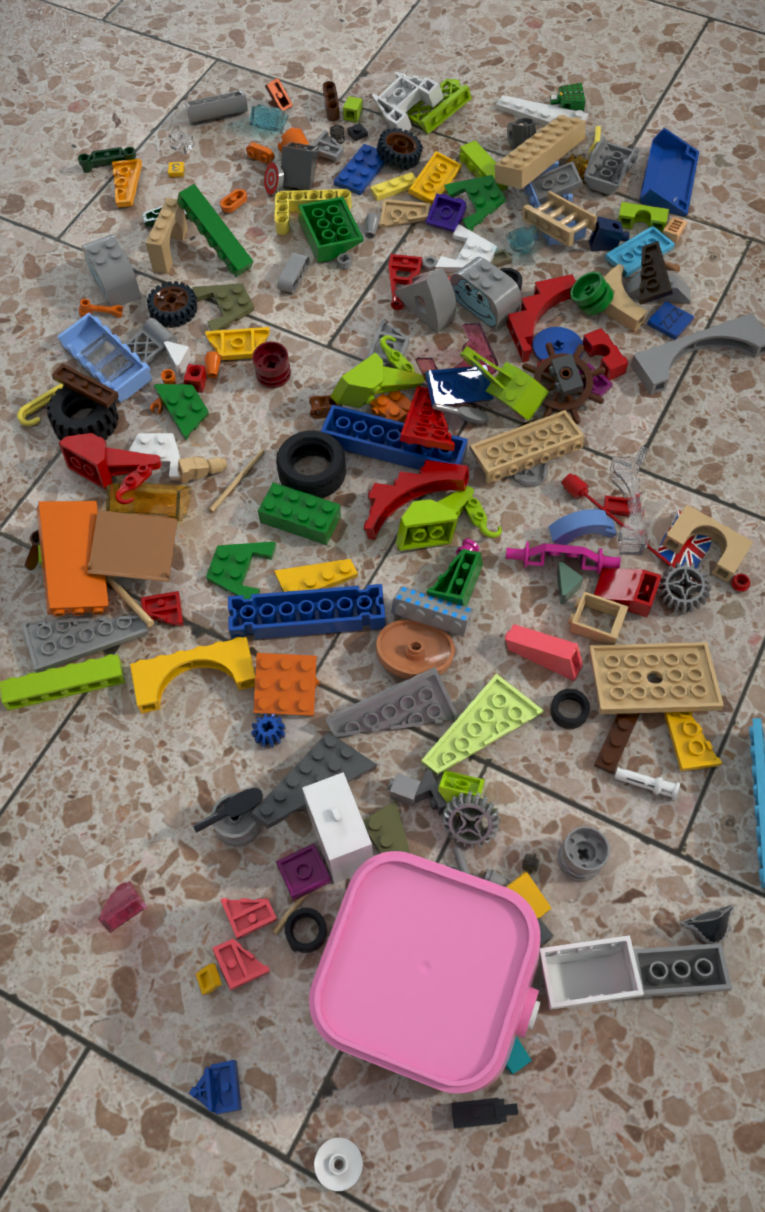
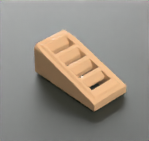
[663,217,688,244]

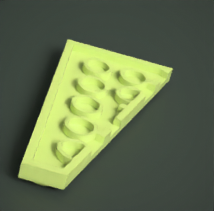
[421,674,544,776]

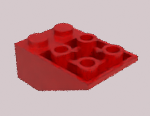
[593,568,662,618]

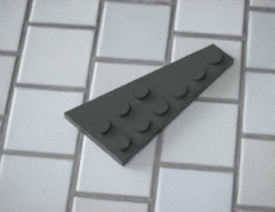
[251,732,377,829]

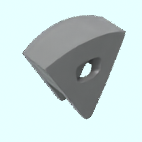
[395,268,456,334]

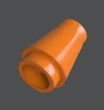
[204,351,221,378]

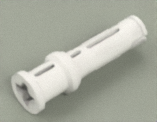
[614,766,680,801]

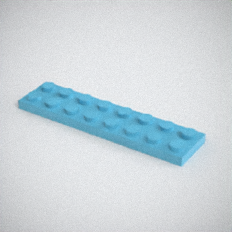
[749,718,765,888]

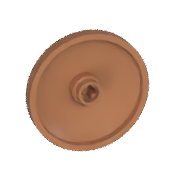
[376,619,455,679]

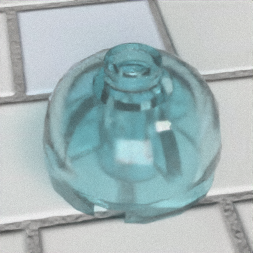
[505,224,539,254]

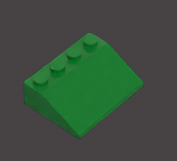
[298,196,364,263]

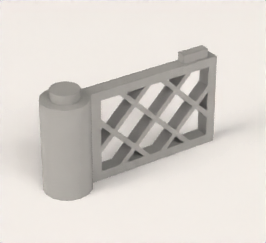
[109,318,177,371]

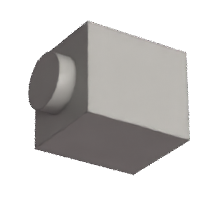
[387,773,421,807]

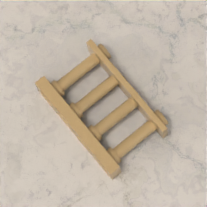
[523,191,597,247]

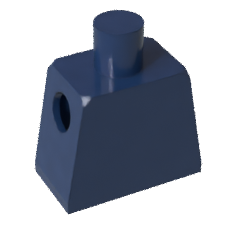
[589,217,630,252]

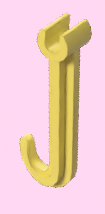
[17,383,63,426]

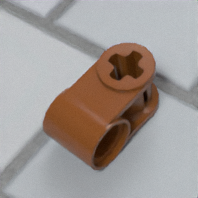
[309,395,342,419]

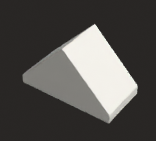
[164,341,191,377]

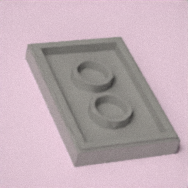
[531,161,583,204]

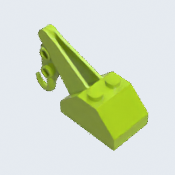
[330,335,425,408]
[460,346,549,421]
[396,486,502,551]

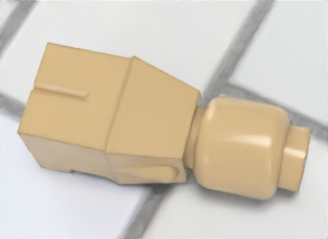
[177,456,227,483]

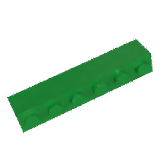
[177,184,254,278]

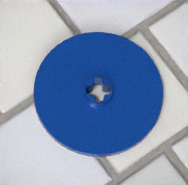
[533,327,583,361]

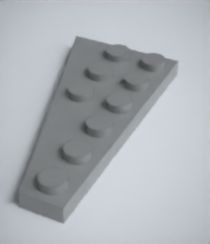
[21,615,149,673]
[326,667,459,737]

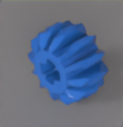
[251,713,286,748]

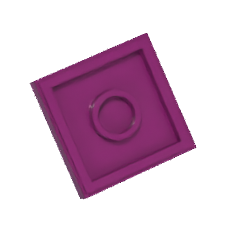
[276,843,332,901]

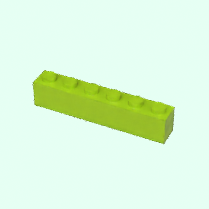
[0,654,126,711]

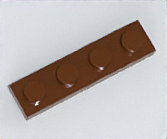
[52,363,119,408]
[594,713,640,775]

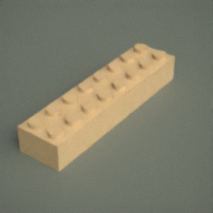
[495,115,586,189]

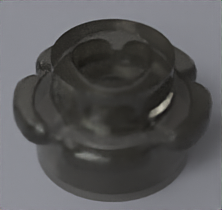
[522,853,540,874]

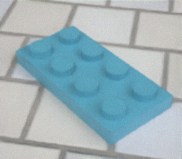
[605,226,675,277]

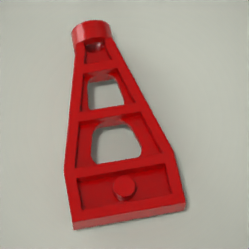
[388,254,422,310]

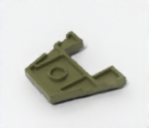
[192,283,254,331]

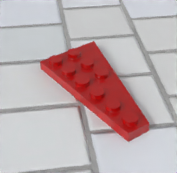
[400,386,455,451]

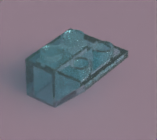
[249,104,289,132]

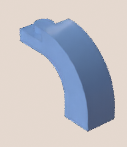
[548,509,617,545]

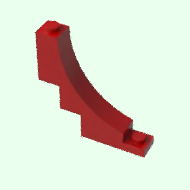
[507,274,577,363]

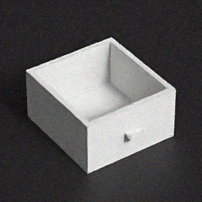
[302,772,373,884]

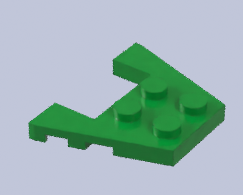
[444,175,506,231]
[206,541,276,599]

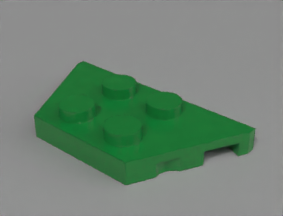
[154,384,209,440]

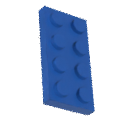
[334,144,385,195]
[425,365,494,407]

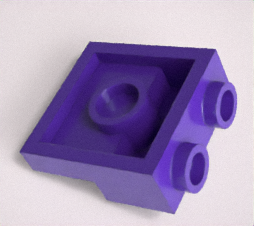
[426,193,467,232]

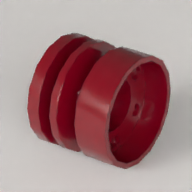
[252,341,291,388]

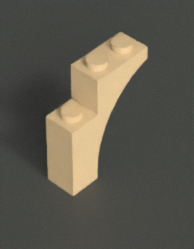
[603,264,647,332]

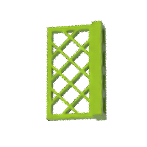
[406,78,472,134]

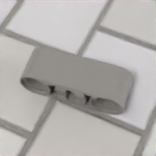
[277,253,310,294]

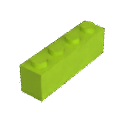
[459,140,508,191]

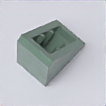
[557,562,583,604]

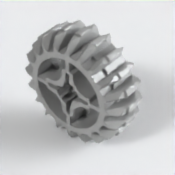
[658,562,712,613]
[442,791,500,849]

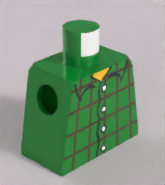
[550,83,586,112]

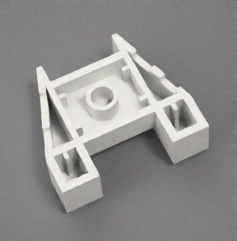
[372,72,444,131]

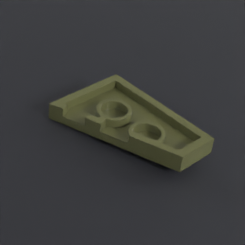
[363,800,410,853]

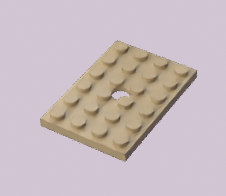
[589,642,724,714]

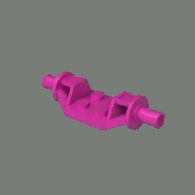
[506,542,621,574]

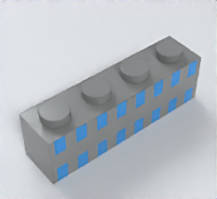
[391,586,473,637]

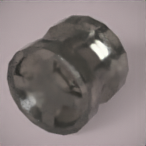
[330,125,345,144]

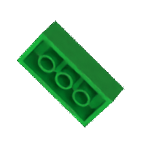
[258,482,341,545]

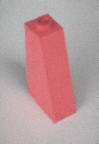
[505,624,583,681]

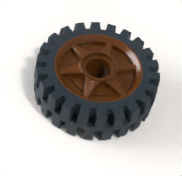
[376,128,423,170]
[147,281,197,328]

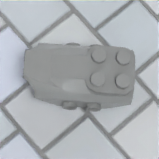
[584,136,639,195]

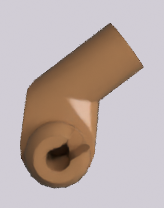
[664,260,680,273]

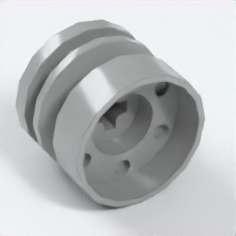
[558,826,610,882]

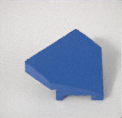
[189,1060,242,1114]

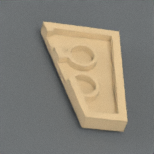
[379,199,430,229]

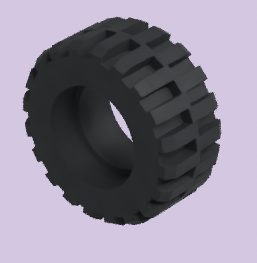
[47,385,119,441]

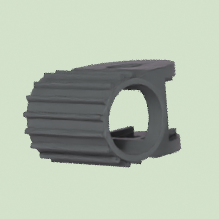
[507,118,536,149]

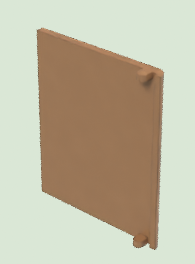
[87,510,178,582]

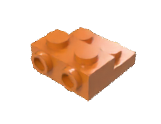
[370,391,412,423]

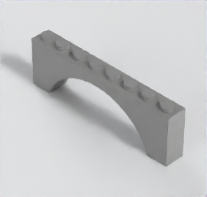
[631,313,765,395]

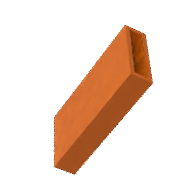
[36,501,109,617]

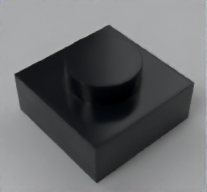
[347,123,368,141]

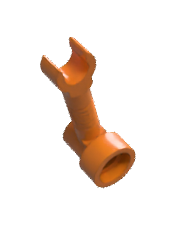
[79,299,123,318]
[150,369,176,414]

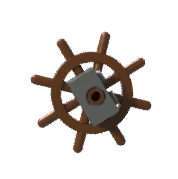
[522,343,606,425]

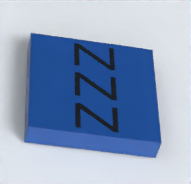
[647,301,694,340]

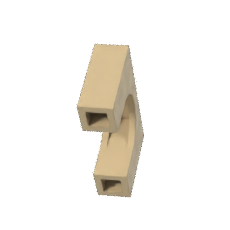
[146,198,188,274]
[662,505,753,583]

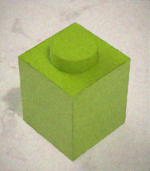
[343,96,363,123]

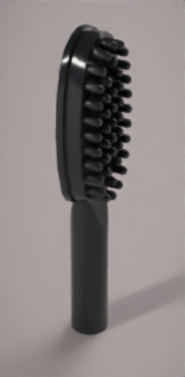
[193,787,263,833]

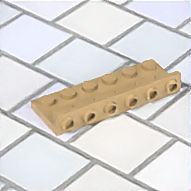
[470,410,584,483]

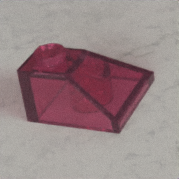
[98,881,147,933]

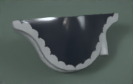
[680,905,734,944]

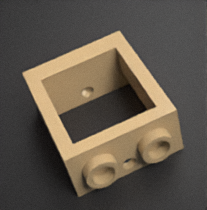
[568,591,628,645]

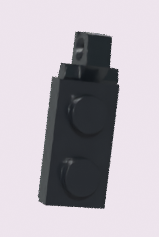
[451,1098,518,1129]

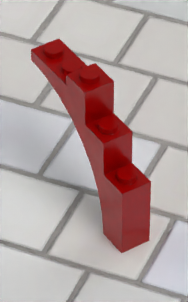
[364,460,470,540]

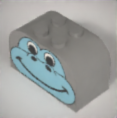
[82,234,141,307]
[450,257,521,332]

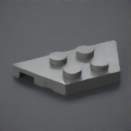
[366,320,410,368]

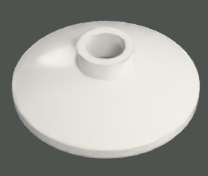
[314,1138,363,1191]

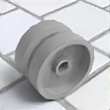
[211,793,261,847]

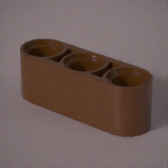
[323,81,340,122]

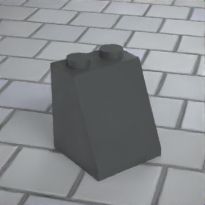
[281,142,319,190]

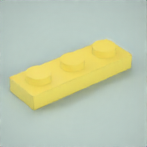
[371,172,416,201]

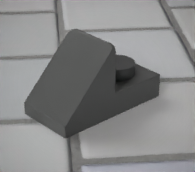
[415,769,447,815]

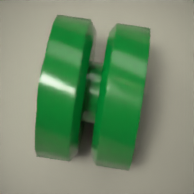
[570,271,614,316]

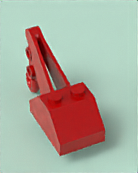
[59,433,162,504]

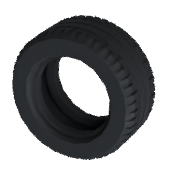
[276,430,346,498]

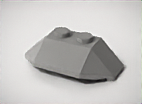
[625,270,691,304]

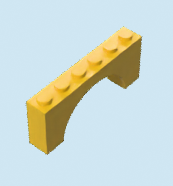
[130,637,255,714]

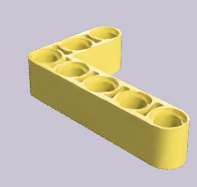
[275,189,352,235]

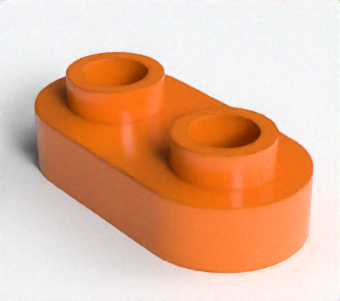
[246,142,275,164]
[220,189,247,213]

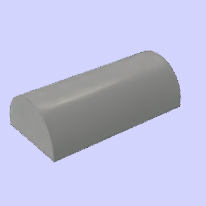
[184,90,248,123]
[633,943,732,997]

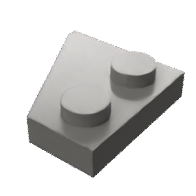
[312,130,344,162]

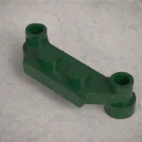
[78,147,136,173]

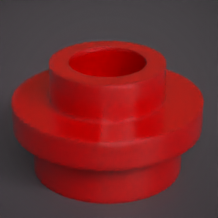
[731,573,750,592]

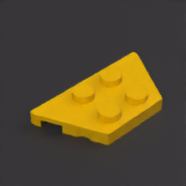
[205,327,270,360]

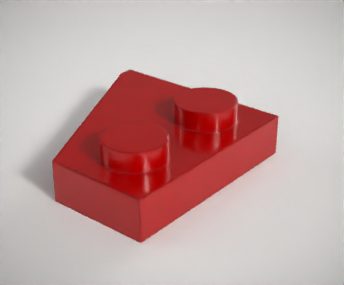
[141,591,184,627]

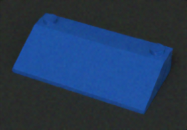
[639,127,699,216]

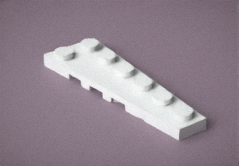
[496,95,589,126]

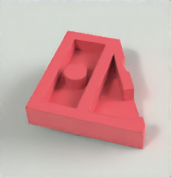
[212,939,270,991]

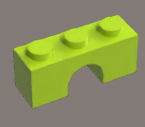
[618,202,669,233]

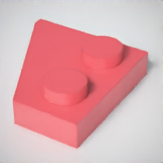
[220,898,277,940]

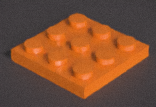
[253,653,317,716]

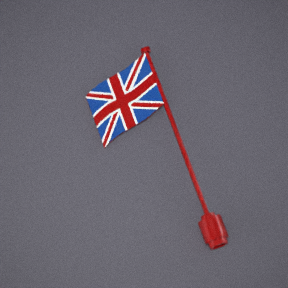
[561,473,712,582]

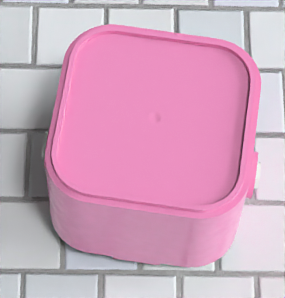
[309,851,541,1094]

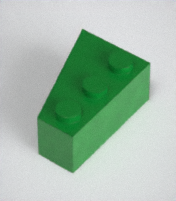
[426,549,483,607]

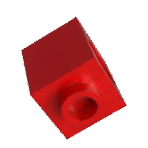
[184,364,207,393]

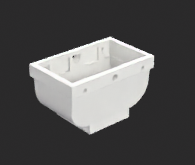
[539,935,644,1010]

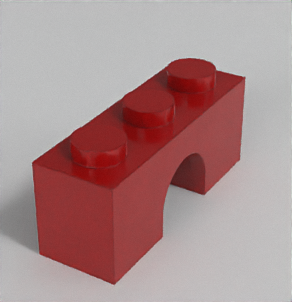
[583,328,628,381]

